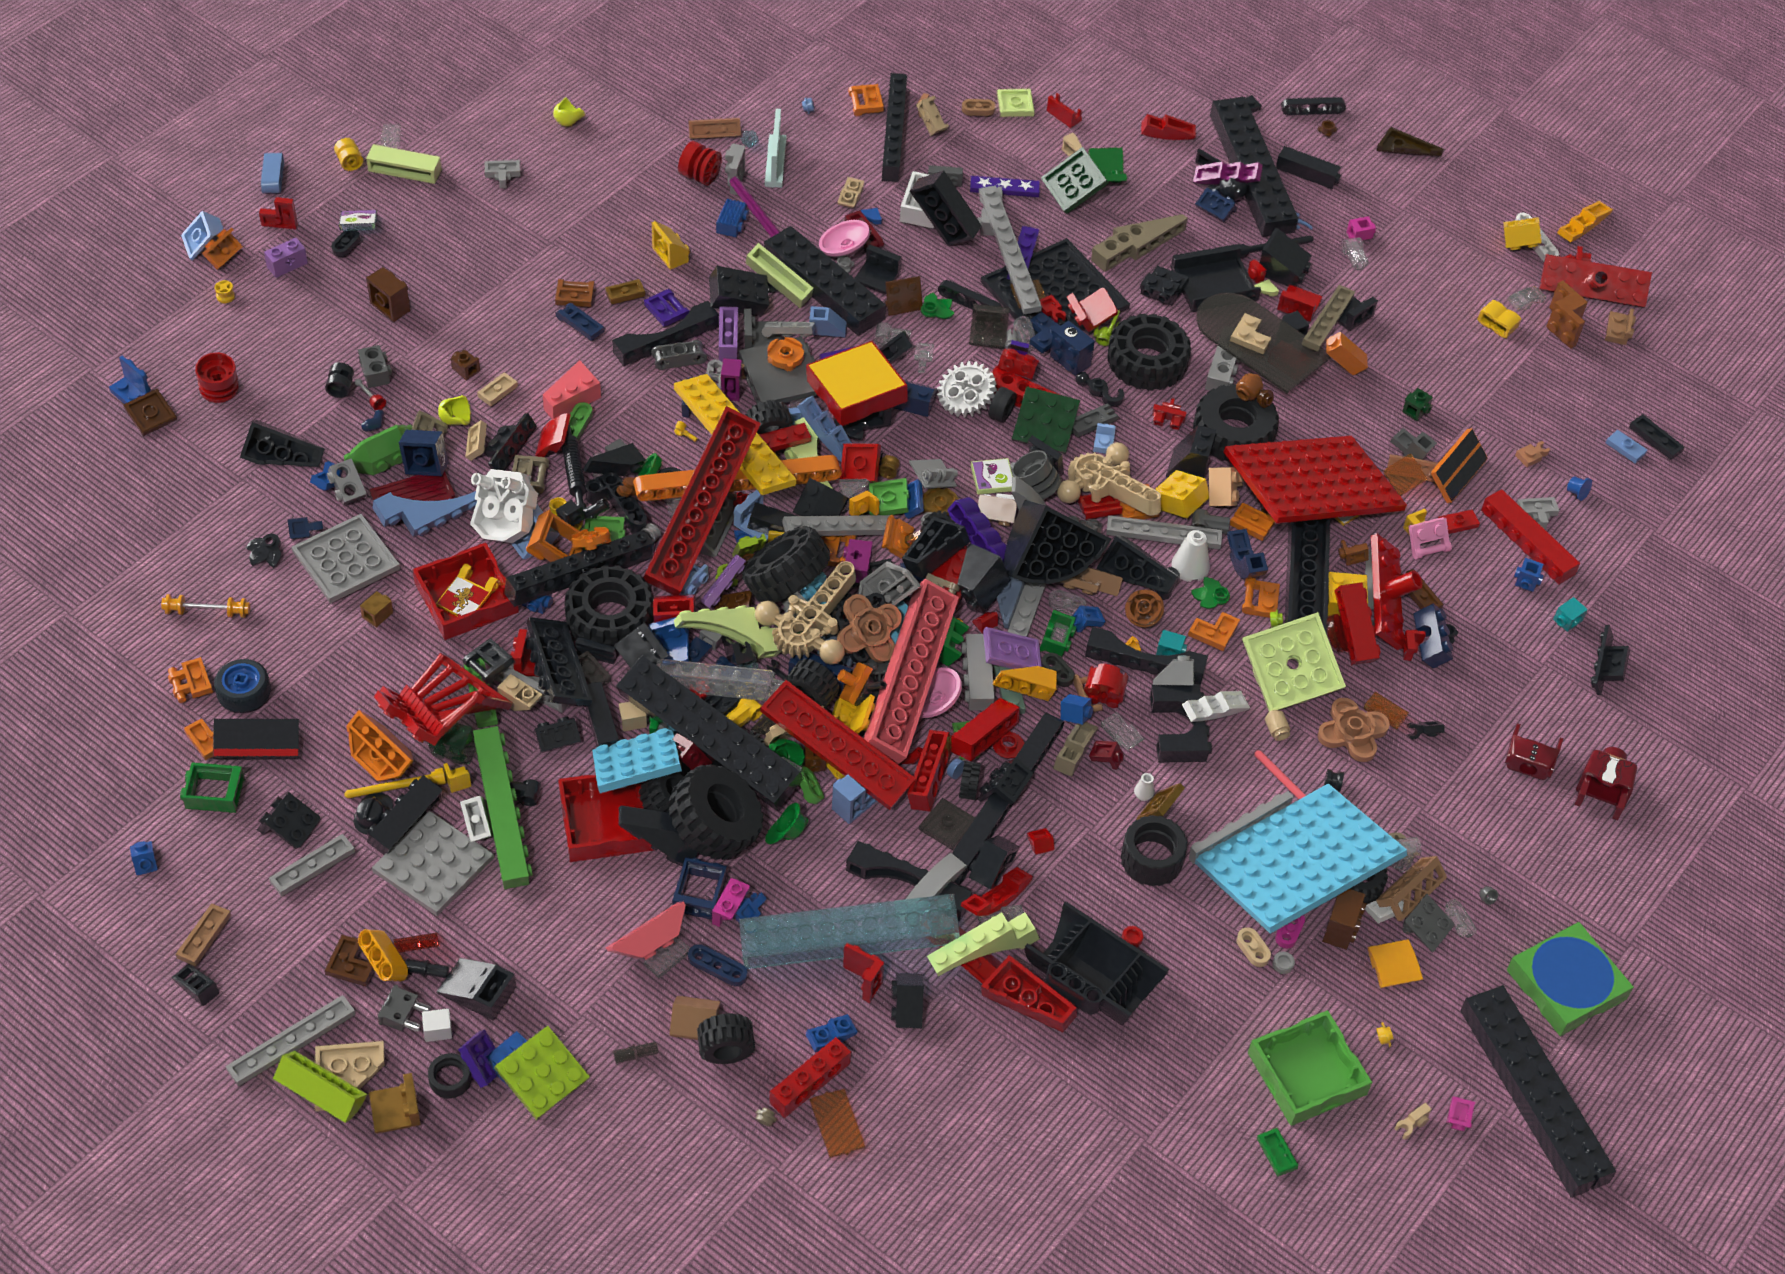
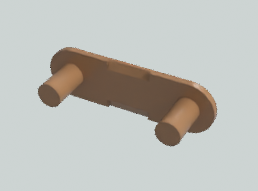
[1073,674,1103,715]

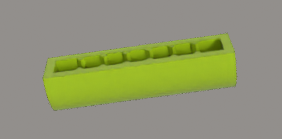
[273,1051,367,1123]

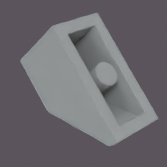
[1153,655,1194,685]

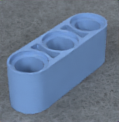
[261,153,284,193]

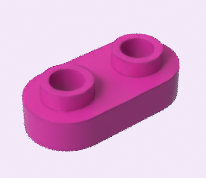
[1275,915,1305,949]

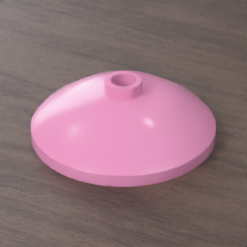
[819,220,870,257]
[920,667,962,718]

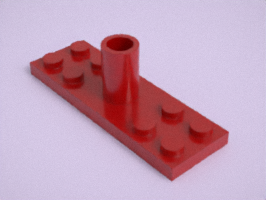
[1539,254,1652,308]
[1371,533,1423,650]

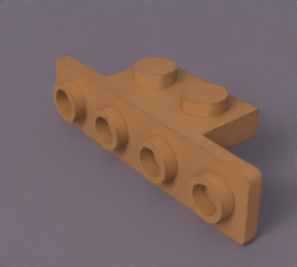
[1061,567,1123,596]

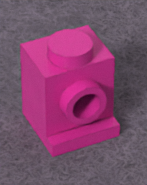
[1346,216,1376,244]

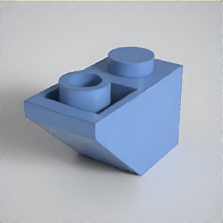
[809,306,847,337]

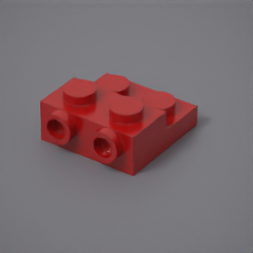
[997,348,1039,379]

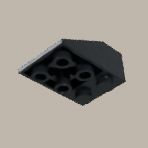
[436,958,516,1021]

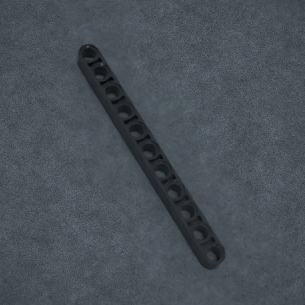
[951,712,1065,886]

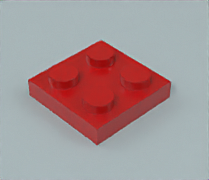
[840,443,881,483]

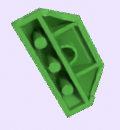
[343,425,412,475]

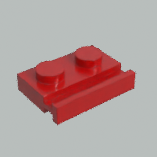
[1078,494,1123,519]

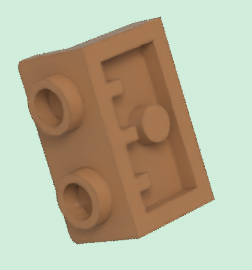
[1605,308,1636,345]

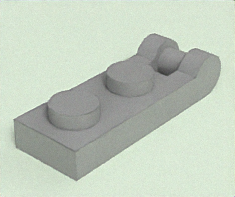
[762,321,815,337]

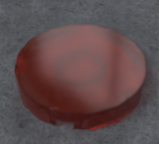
[1327,614,1348,653]

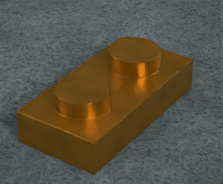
[605,279,645,305]

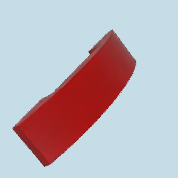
[961,867,1033,916]

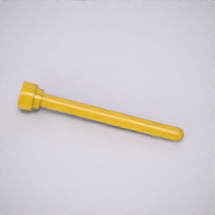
[344,767,446,798]

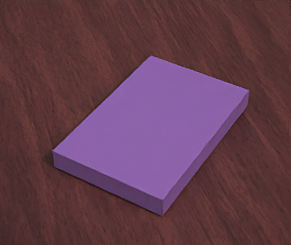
[983,627,1042,669]

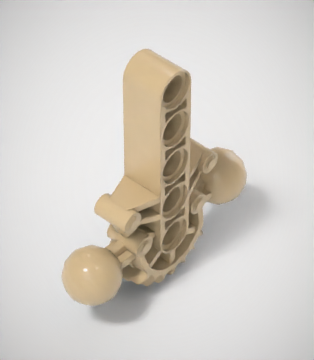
[1057,442,1161,516]
[755,561,856,665]

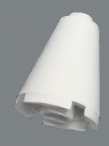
[1172,530,1210,582]

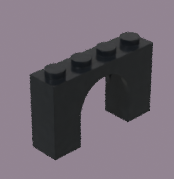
[1149,684,1212,763]

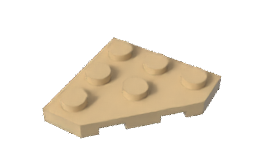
[315,1041,385,1111]

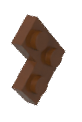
[324,935,374,987]

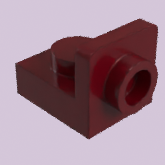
[1089,740,1124,770]

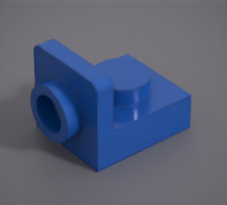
[1072,605,1106,633]

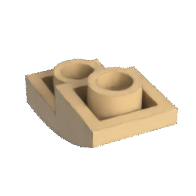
[837,177,865,208]

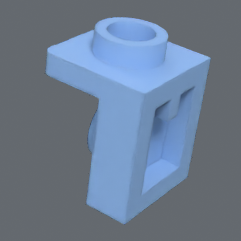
[1093,423,1116,454]

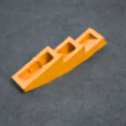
[1557,201,1613,242]

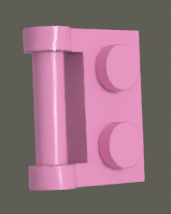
[1409,517,1452,560]

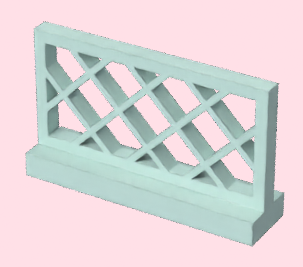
[765,109,786,188]

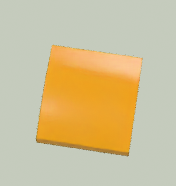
[1367,939,1423,988]

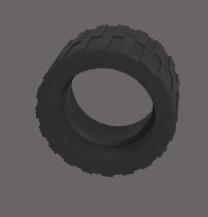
[1121,815,1187,886]

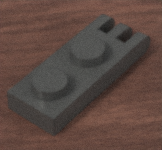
[1072,404,1119,438]

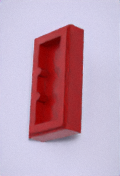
[1437,509,1480,534]

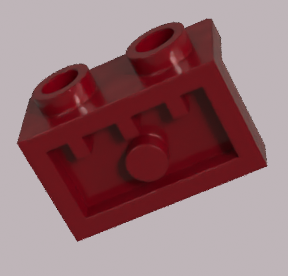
[672,733,712,770]

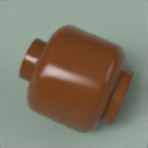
[1236,373,1264,401]

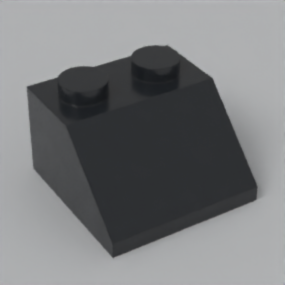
[793,478,849,516]

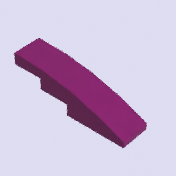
[1193,162,1263,184]

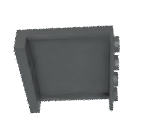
[739,336,823,405]

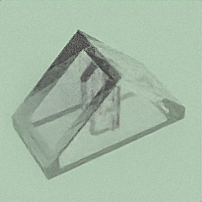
[839,479,869,514]

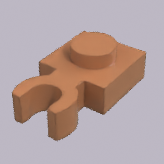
[1515,441,1550,467]

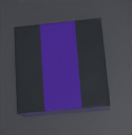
[1010,340,1030,355]

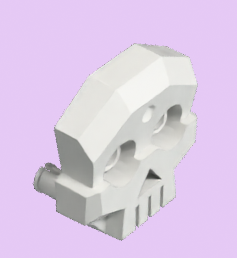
[470,469,538,543]

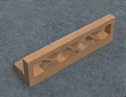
[1376,856,1447,921]

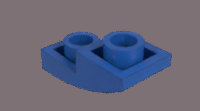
[805,1014,857,1052]

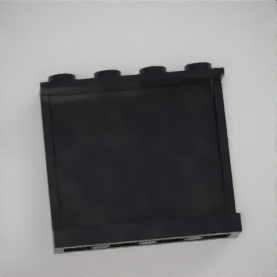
[1171,244,1261,313]

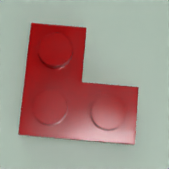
[259,197,298,230]

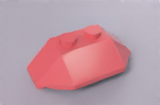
[606,901,686,960]

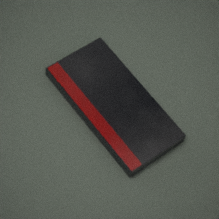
[213,719,299,760]

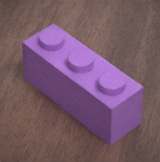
[719,307,738,362]

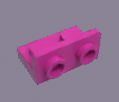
[712,878,750,927]

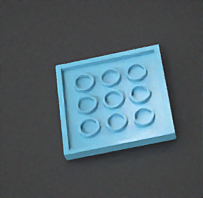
[592,728,682,793]

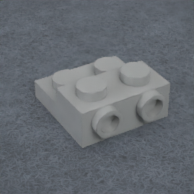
[725,144,745,195]

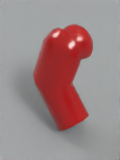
[899,747,923,765]

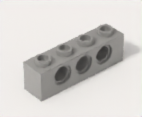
[1205,327,1244,391]

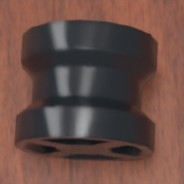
[1324,769,1344,792]

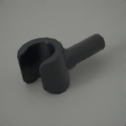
[766,660,787,680]

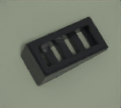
[172,964,219,1006]

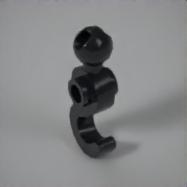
[1075,372,1124,406]

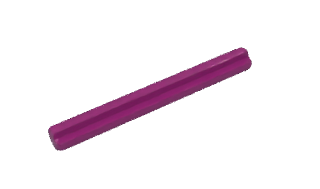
[729,176,780,237]

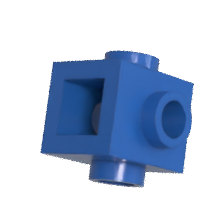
[1514,558,1544,592]

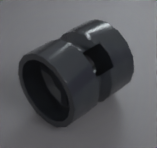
[325,362,354,398]

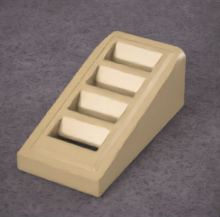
[1062,133,1082,156]

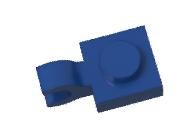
[734,892,767,928]

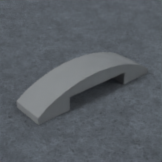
[895,853,967,929]

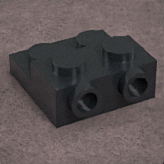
[1140,265,1189,306]

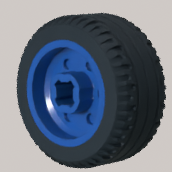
[214,659,271,713]

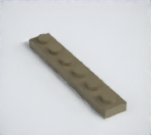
[1301,285,1355,352]

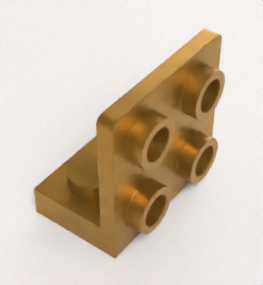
[369,1073,421,1134]

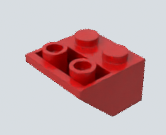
[653,594,695,623]

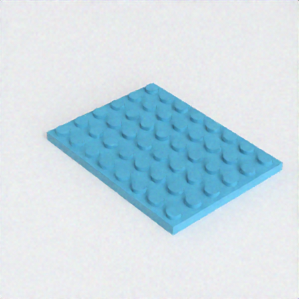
[1195,784,1407,934]

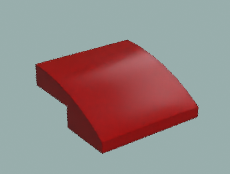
[535,413,571,457]

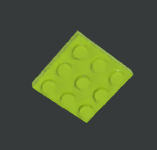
[494,1025,590,1120]

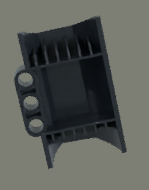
[1024,901,1169,1025]

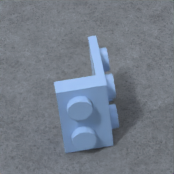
[733,489,768,542]

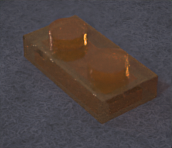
[1363,692,1409,729]

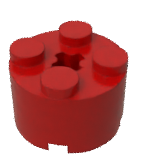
[1084,664,1129,708]

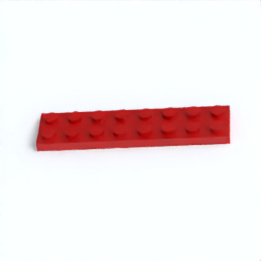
[760,680,916,810]

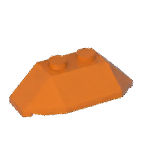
[346,710,414,782]

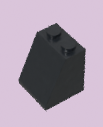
[1260,228,1312,287]
[1166,425,1216,478]
[957,543,1011,614]

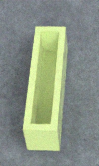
[366,144,442,184]
[746,243,813,309]

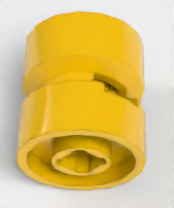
[334,138,363,171]

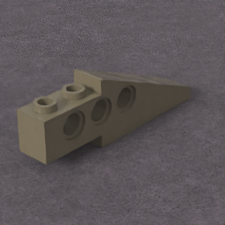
[1091,214,1188,272]

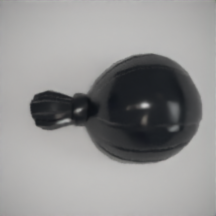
[1208,177,1248,201]

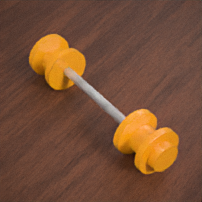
[161,594,250,618]

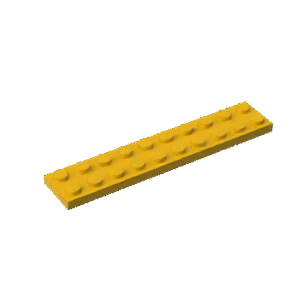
[674,374,796,495]

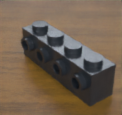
[367,775,443,855]

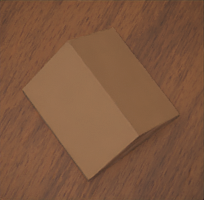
[669,995,720,1040]

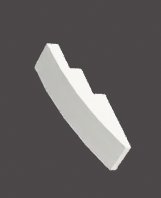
[1182,691,1250,722]

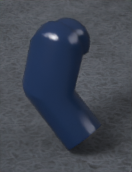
[361,410,384,432]

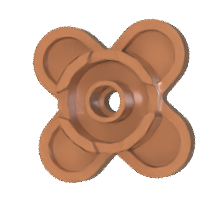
[837,594,902,663]
[1318,698,1390,762]

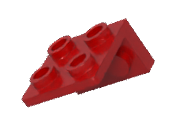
[1277,285,1322,322]
[843,943,884,1003]

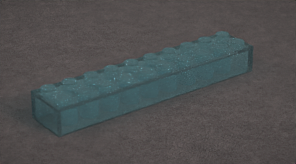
[739,894,959,969]

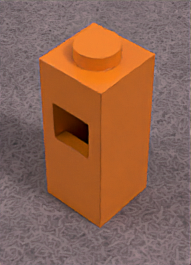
[1326,332,1368,376]

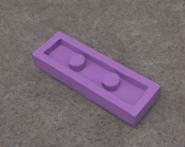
[700,554,745,608]

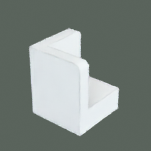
[422,1009,452,1042]

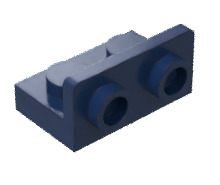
[1195,188,1237,222]

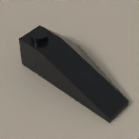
[239,420,325,467]
[1096,536,1179,593]
[619,805,698,866]

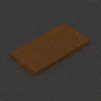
[809,1089,865,1158]

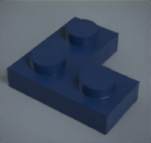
[1029,312,1060,354]

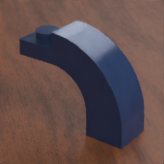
[1227,529,1268,579]

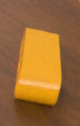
[358,929,408,982]

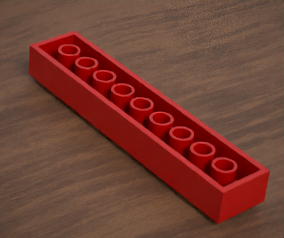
[643,406,761,595]

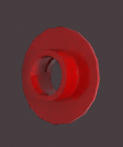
[993,732,1024,759]

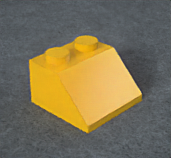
[1504,217,1542,250]
[652,221,690,270]

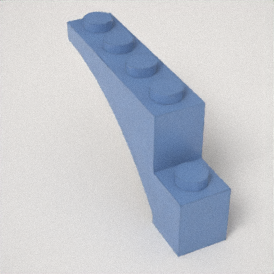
[372,491,477,537]

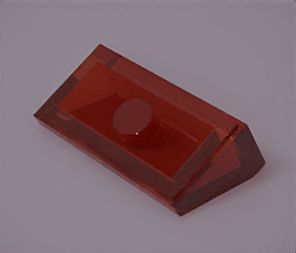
[393,932,439,953]

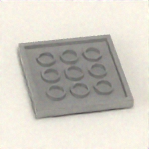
[291,514,400,603]
[372,811,494,916]

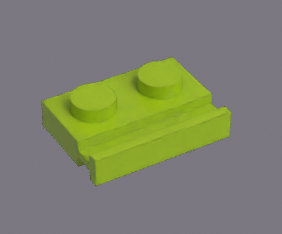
[732,534,767,558]

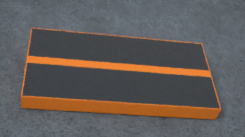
[1431,428,1488,503]

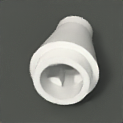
[1134,773,1155,801]

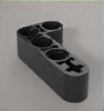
[585,472,647,534]

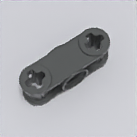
[651,340,707,370]

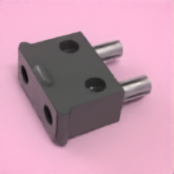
[378,985,430,1032]

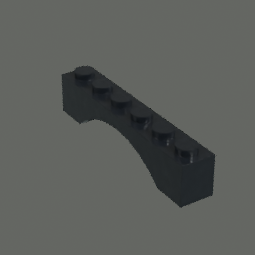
[612,300,719,367]
[1085,627,1208,686]
[846,841,972,922]

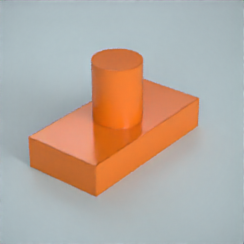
[837,662,873,705]

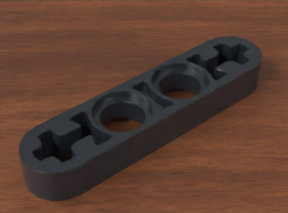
[1281,97,1346,115]
[938,280,1003,319]

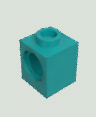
[1553,597,1588,632]
[1156,630,1188,655]

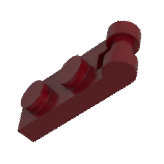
[845,210,884,251]

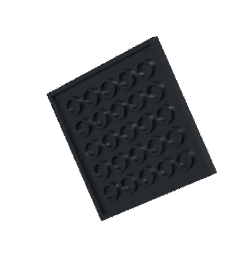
[981,238,1130,337]

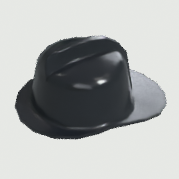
[353,793,393,835]

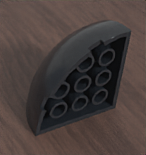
[1004,500,1111,584]

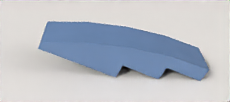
[797,396,851,462]

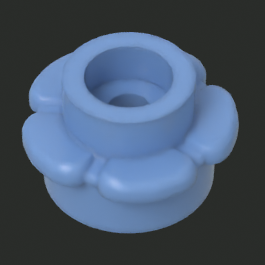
[802,97,815,114]

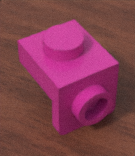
[1446,1096,1475,1131]

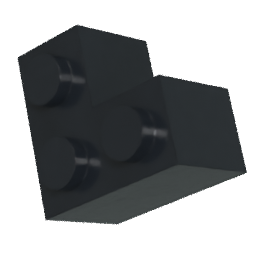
[968,835,1020,889]
[891,973,924,1029]

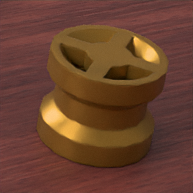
[878,455,900,479]

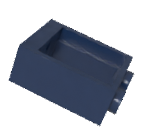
[672,858,727,920]

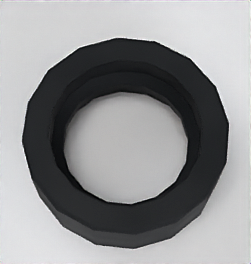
[428,1053,472,1099]

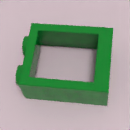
[180,762,245,813]

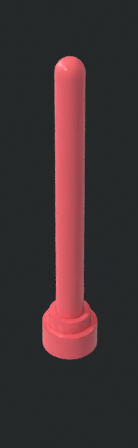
[1255,750,1306,799]

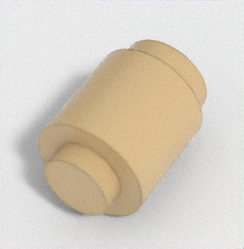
[1265,710,1290,741]

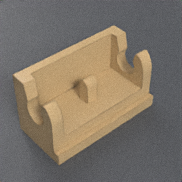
[916,95,949,136]

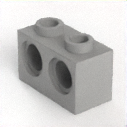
[327,458,367,505]

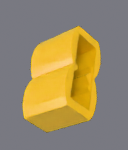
[1477,300,1521,338]

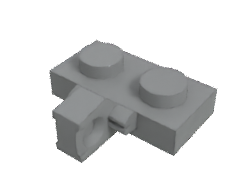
[485,160,520,188]
[1517,497,1559,530]

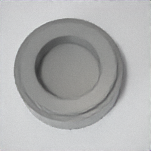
[1272,952,1295,974]

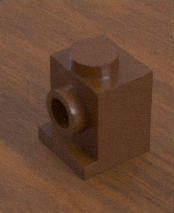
[451,349,480,380]

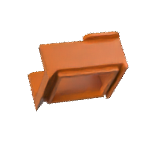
[526,509,583,562]

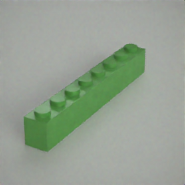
[473,726,532,889]

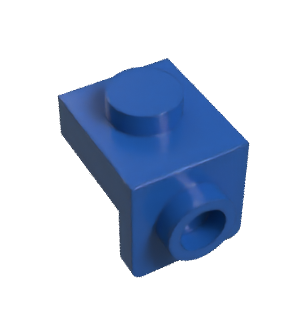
[310,461,343,490]
[130,841,158,875]

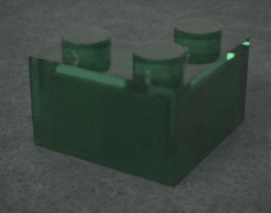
[428,723,476,765]

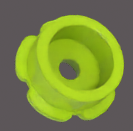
[1270,610,1283,628]

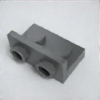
[928,165,963,187]

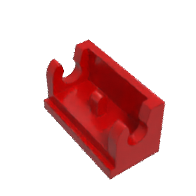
[1046,93,1082,128]

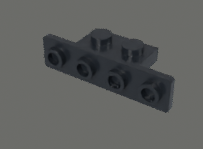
[484,413,537,471]
[1591,625,1630,695]

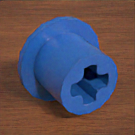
[1567,476,1592,501]

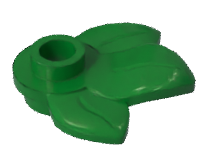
[921,293,954,319]
[1191,577,1230,609]

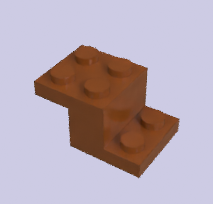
[1546,281,1588,349]

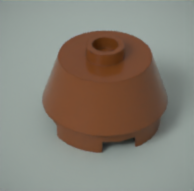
[1125,589,1164,627]

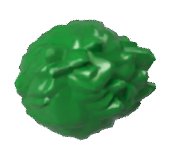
[769,739,805,769]

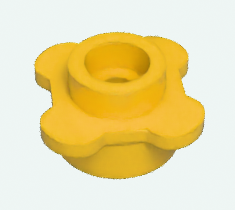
[1376,1022,1394,1047]

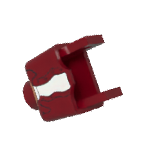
[1574,747,1637,820]

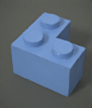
[832,775,877,824]

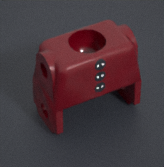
[1505,723,1563,780]

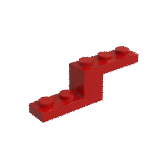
[759,423,811,453]

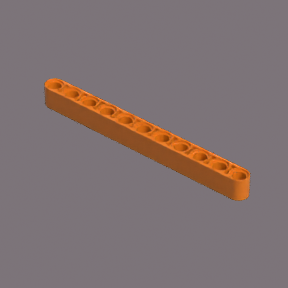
[633,455,842,501]

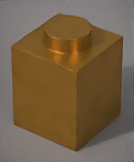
[360,591,393,628]

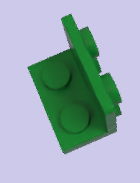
[1089,148,1127,183]

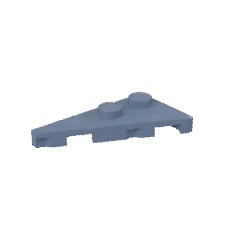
[997,576,1026,629]

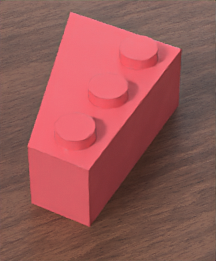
[543,360,601,419]

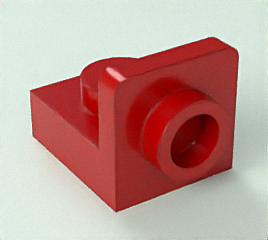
[1402,630,1426,661]

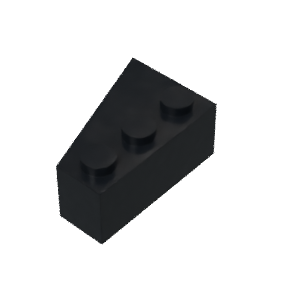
[902,516,970,578]

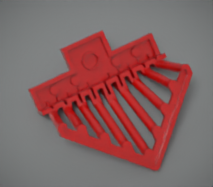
[374,653,513,746]

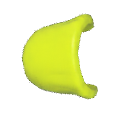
[553,97,585,127]
[438,395,471,425]

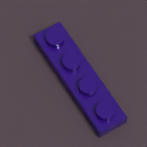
[1007,226,1039,280]

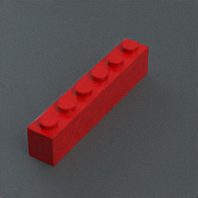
[1481,489,1580,585]

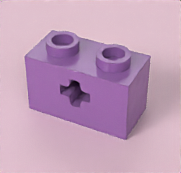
[264,238,308,278]

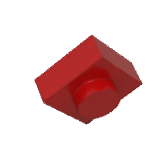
[1248,259,1266,284]

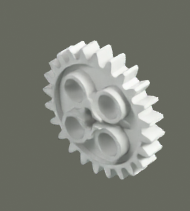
[937,361,997,418]

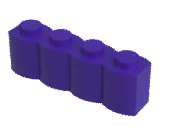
[948,497,1006,563]

